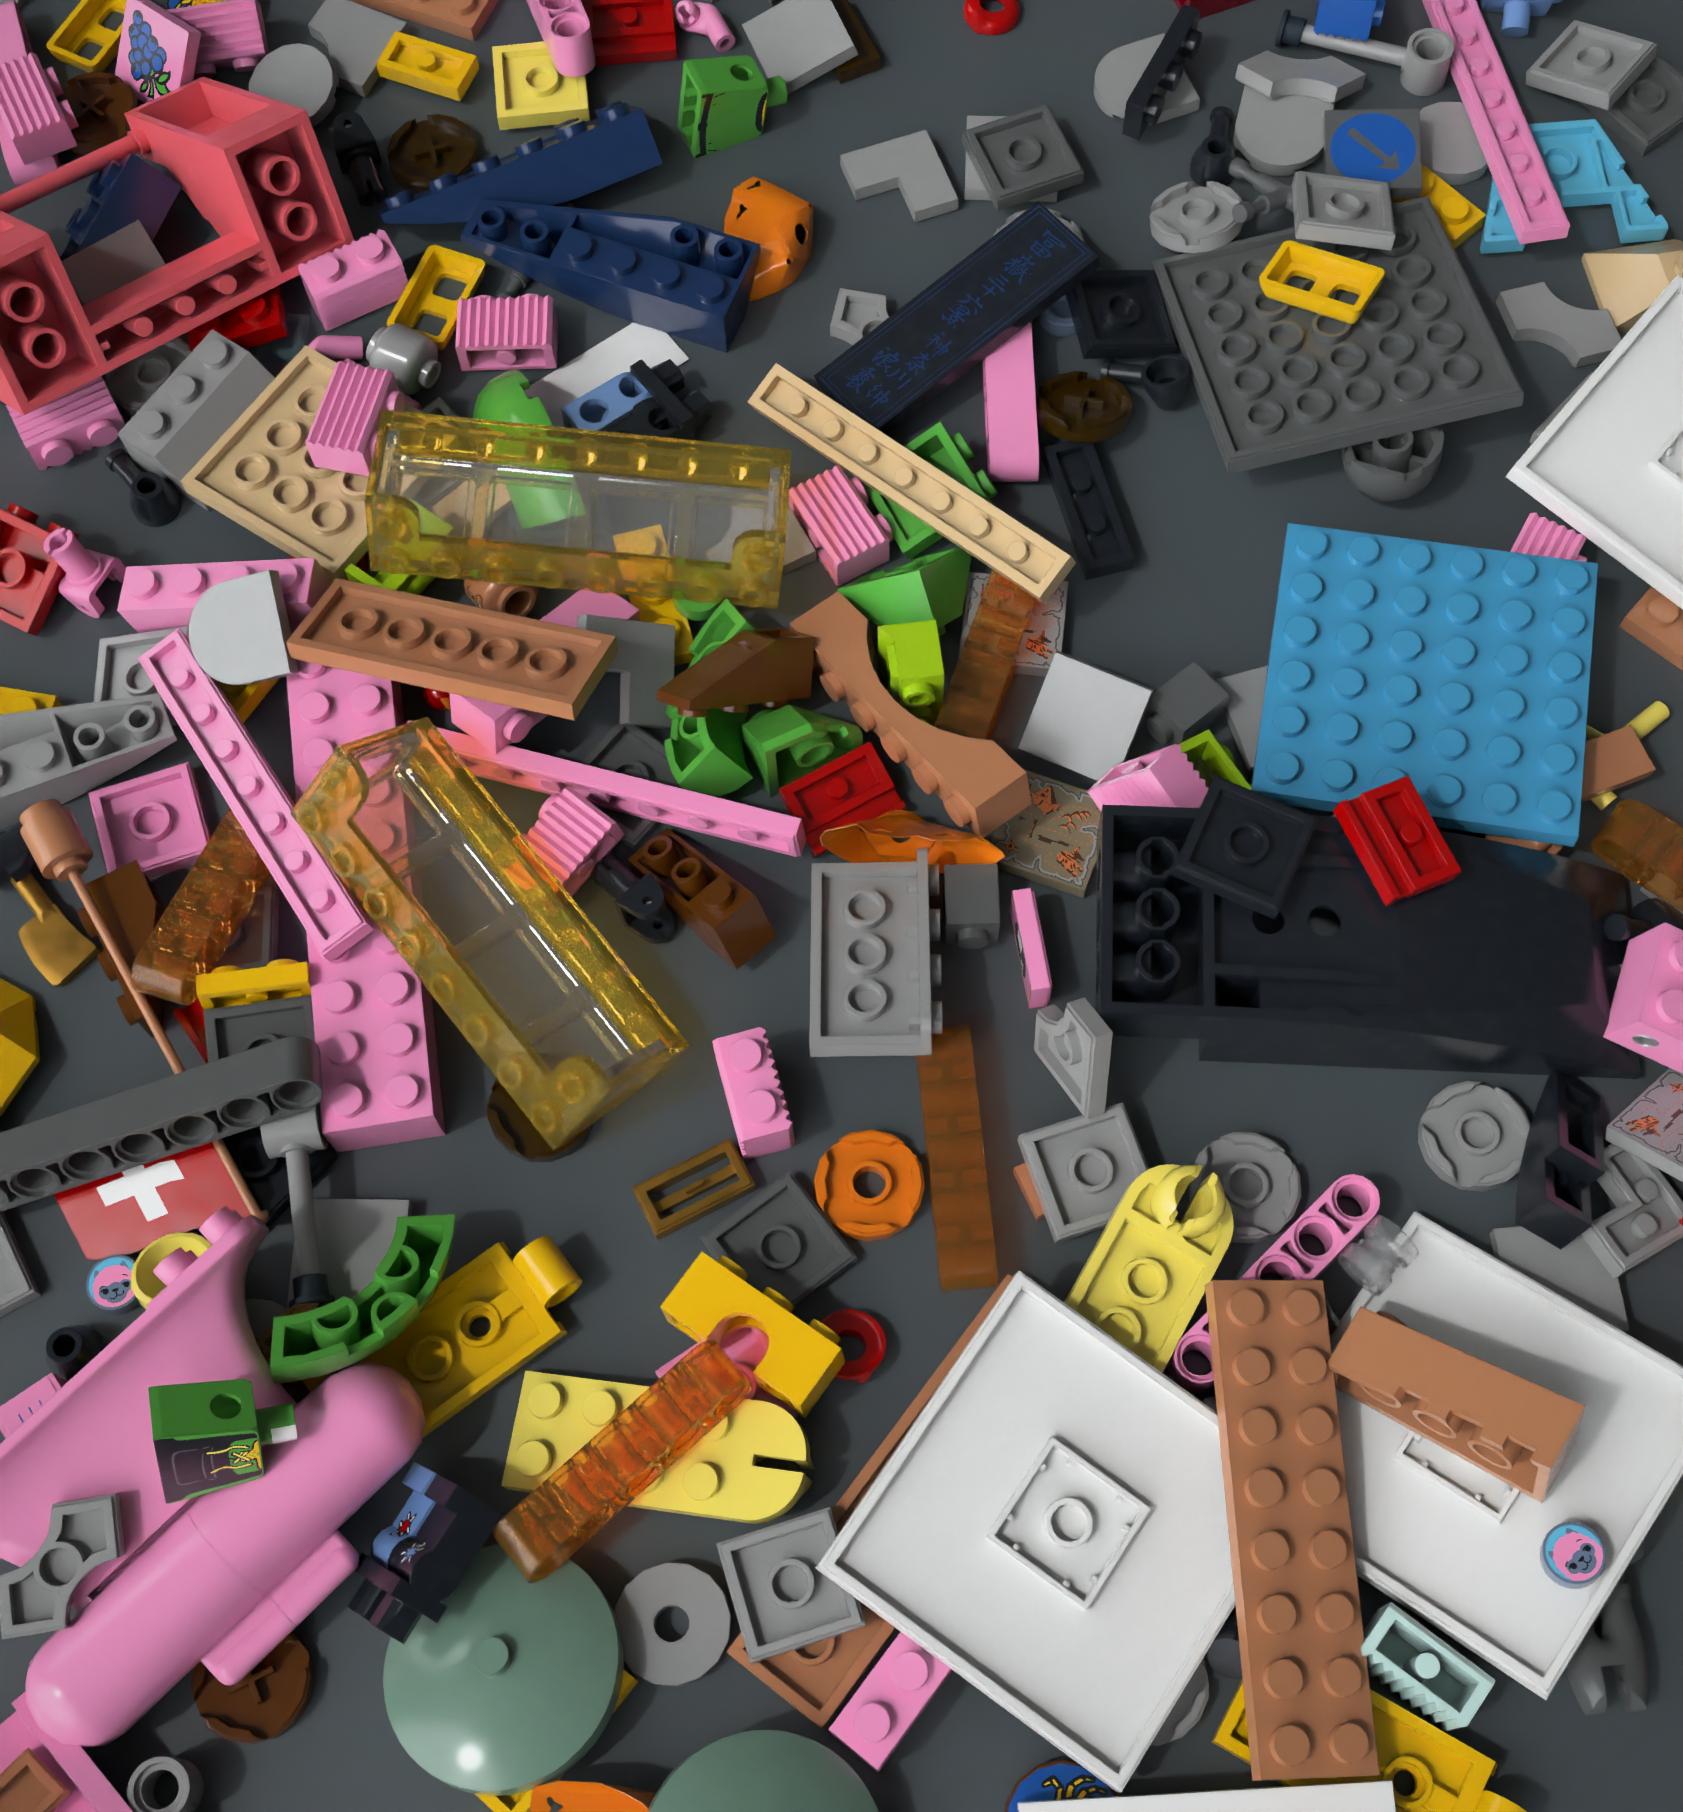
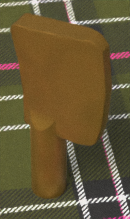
[10,872,100,987]

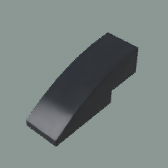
[1515,1069,1605,1250]

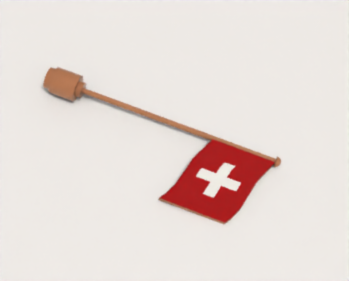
[19,799,269,1260]

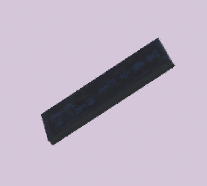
[814,201,1101,434]

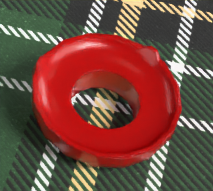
[963,0,1021,36]
[821,1309,887,1384]

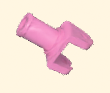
[43,528,126,618]

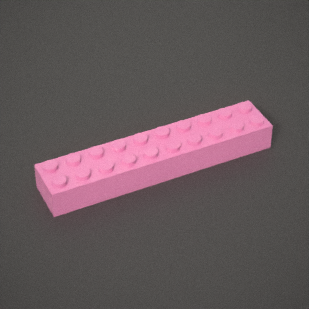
[286,660,445,1152]

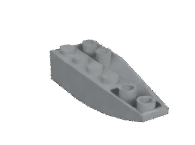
[0,693,177,830]

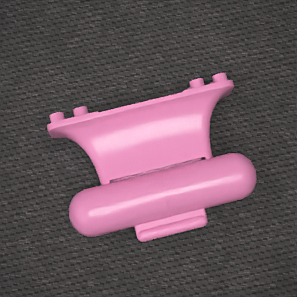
[0,1206,425,1749]

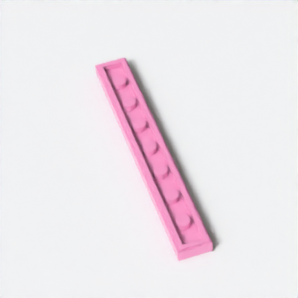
[1422,0,1570,245]
[138,628,375,962]
[402,720,806,857]

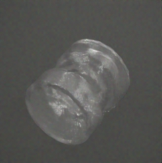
[1337,1215,1419,1296]

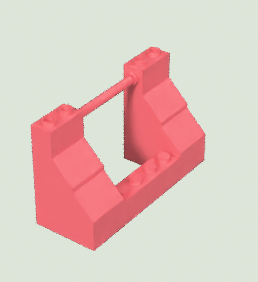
[0,77,354,415]

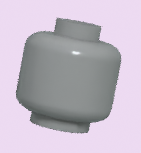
[366,323,441,395]

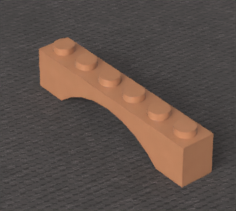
[789,591,1032,838]

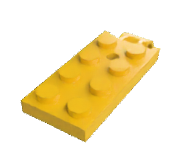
[302,1235,582,1438]
[1211,1679,1527,1812]

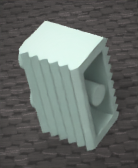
[1360,1602,1496,1731]

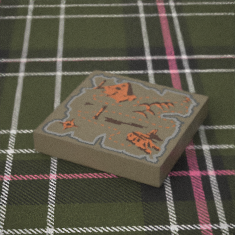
[991,769,1101,898]

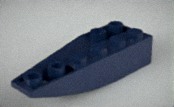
[379,100,663,224]
[0,153,182,403]
[461,199,761,353]

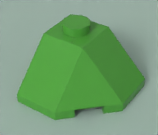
[837,547,972,636]
[742,705,863,798]

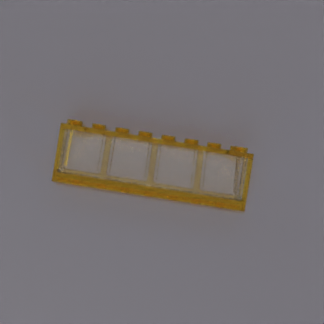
[364,410,791,609]
[290,717,690,1150]

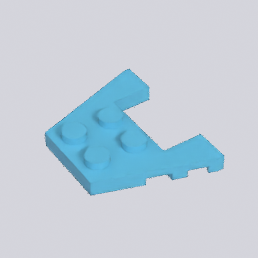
[1480,119,1668,254]

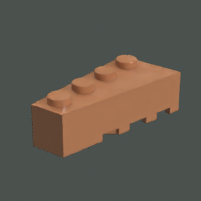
[1326,1306,1585,1503]

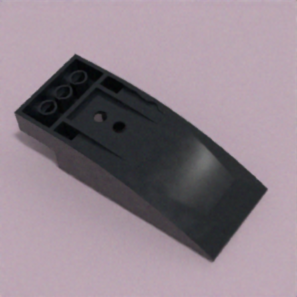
[1095,804,1641,1079]

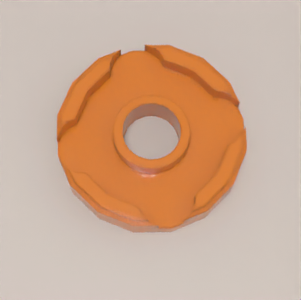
[814,1130,925,1242]

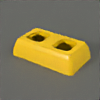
[46,0,127,73]
[1259,240,1385,324]
[386,245,485,351]

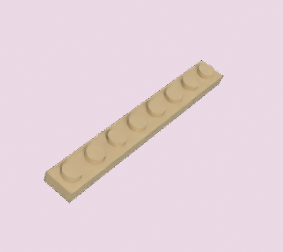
[747,363,1076,604]

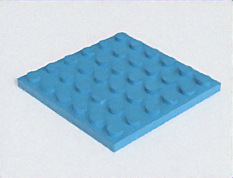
[1251,523,1598,847]

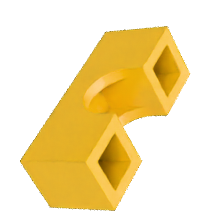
[660,1251,845,1419]

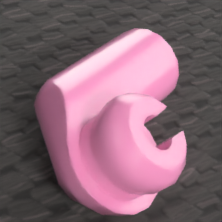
[674,0,735,52]
[308,335,363,361]

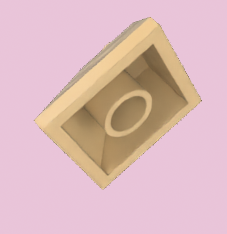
[1581,239,1683,334]

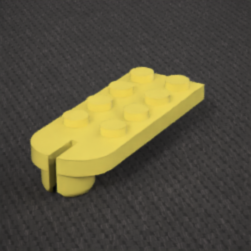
[1064,1164,1234,1373]
[501,1370,814,1524]

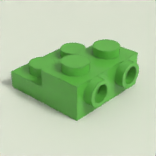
[861,422,999,560]

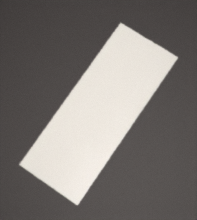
[524,323,689,445]

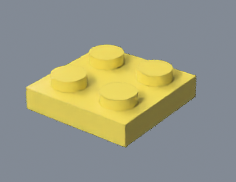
[492,41,590,130]

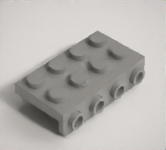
[809,847,942,1057]

